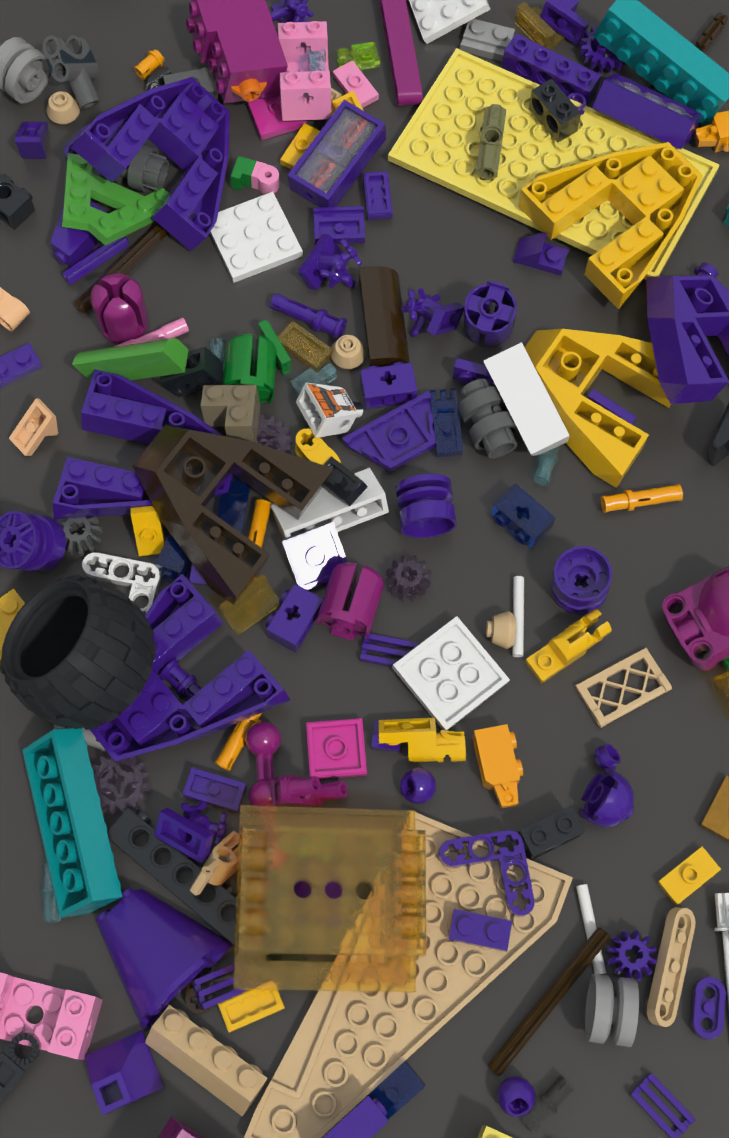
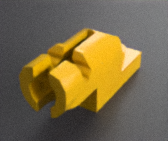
[525,609,612,684]
[378,718,466,762]

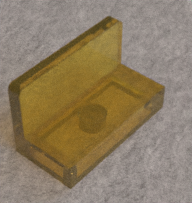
[515,2,566,50]
[219,574,281,636]

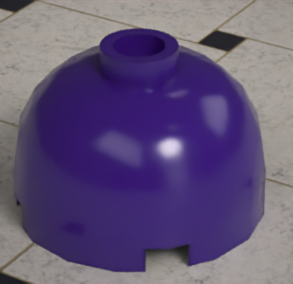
[579,768,634,828]

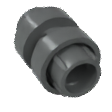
[95,144,169,192]
[458,379,518,458]

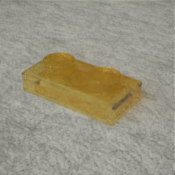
[278,321,333,372]

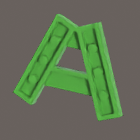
[62,153,169,246]

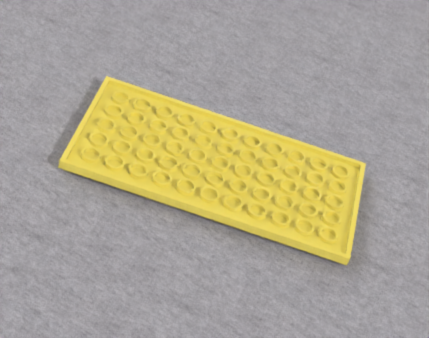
[388,48,720,280]

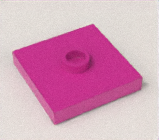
[246,92,307,140]
[306,718,367,780]

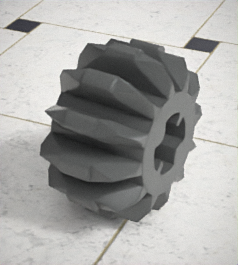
[59,517,103,557]

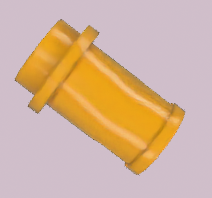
[133,49,164,80]

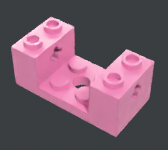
[278,21,331,121]
[0,972,103,1060]

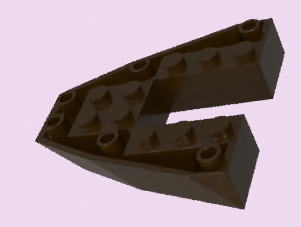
[132,425,333,605]

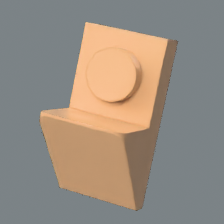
[9,398,58,456]

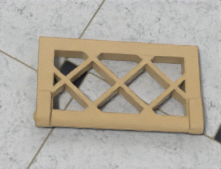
[575,648,672,728]

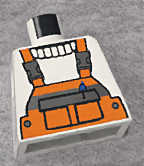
[296,383,363,438]

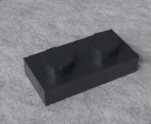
[324,456,368,507]

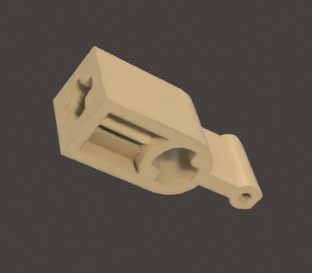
[190,831,254,896]

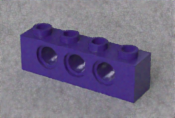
[502,33,601,106]

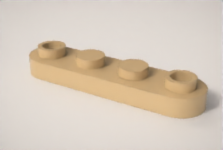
[647,907,696,1027]

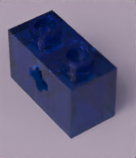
[491,483,556,549]

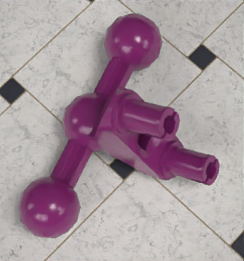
[245,721,348,873]

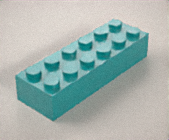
[592,0,729,126]
[22,728,122,918]

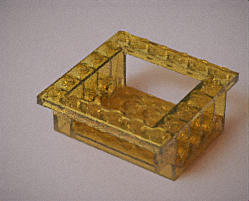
[233,805,426,993]

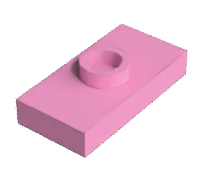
[332,60,379,108]

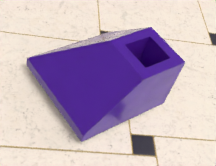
[85,1030,164,1115]

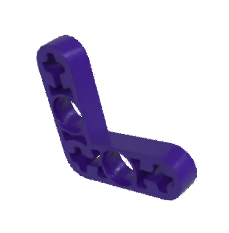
[439,830,535,917]

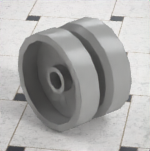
[0,37,51,103]
[585,974,639,1047]

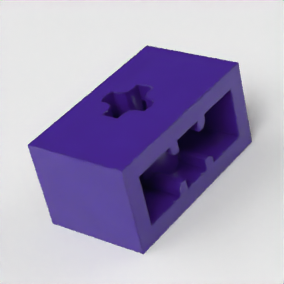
[360,362,417,410]
[265,584,323,653]

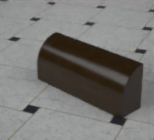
[359,266,410,367]

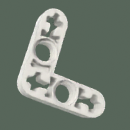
[82,553,161,615]

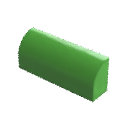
[72,338,189,381]

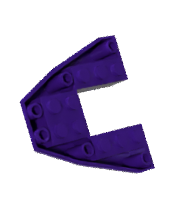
[71,77,230,251]
[646,275,729,404]
[53,370,233,519]
[89,574,290,761]

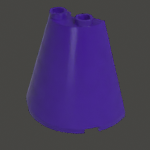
[96,888,233,1031]

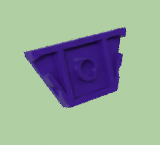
[342,391,436,472]

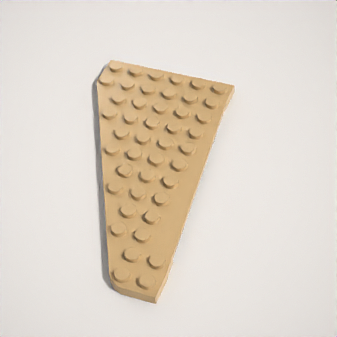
[244,810,573,1138]

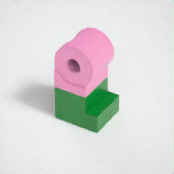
[231,156,279,195]

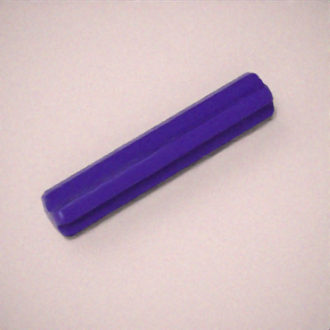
[62,236,129,285]

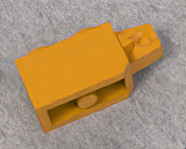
[694,111,729,152]
[472,724,523,808]

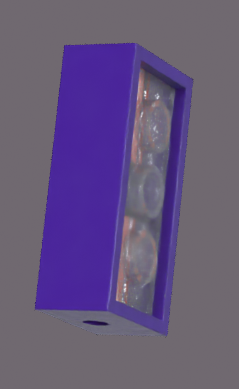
[592,73,703,150]
[287,100,386,207]

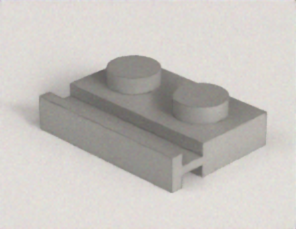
[460,19,515,62]

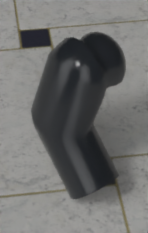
[146,67,172,91]

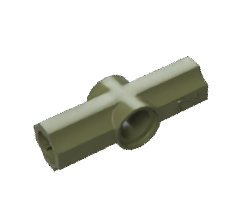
[476,104,506,180]

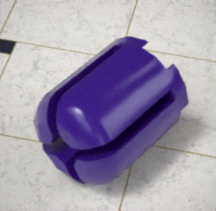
[464,281,517,347]

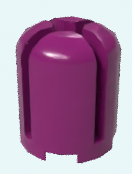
[90,273,148,344]
[316,562,384,640]

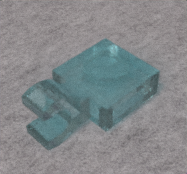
[307,49,326,71]
[290,363,338,396]

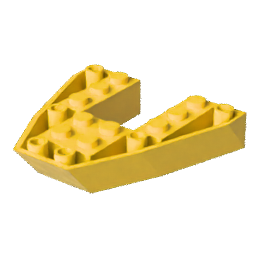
[518,142,703,309]
[524,329,672,488]

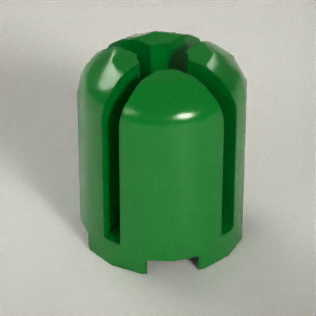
[222,334,277,406]

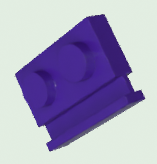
[313,206,365,245]

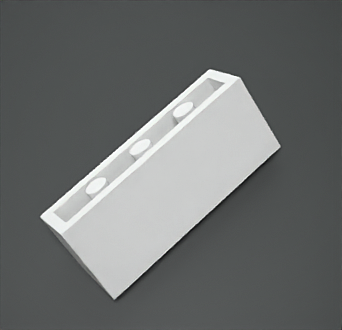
[483,342,570,456]
[271,468,389,540]

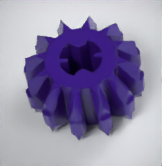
[606,930,657,981]

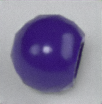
[401,768,436,804]
[497,1076,535,1117]

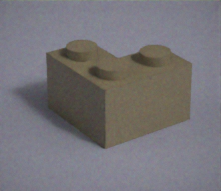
[201,385,261,443]

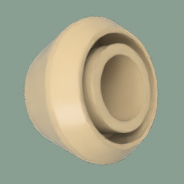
[46,91,80,124]
[330,335,366,369]
[486,611,516,649]

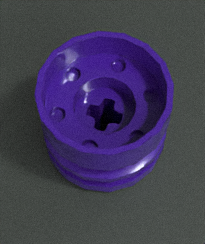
[395,473,457,538]
[0,511,66,573]
[551,546,612,615]

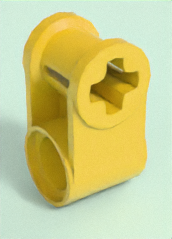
[295,428,341,465]

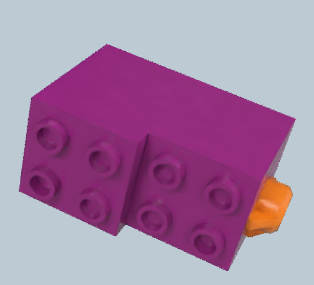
[186,0,288,103]

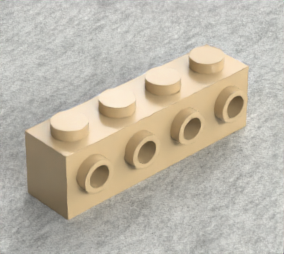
[145,1005,268,1117]

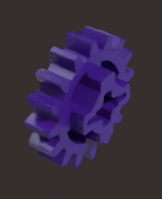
[580,25,627,73]

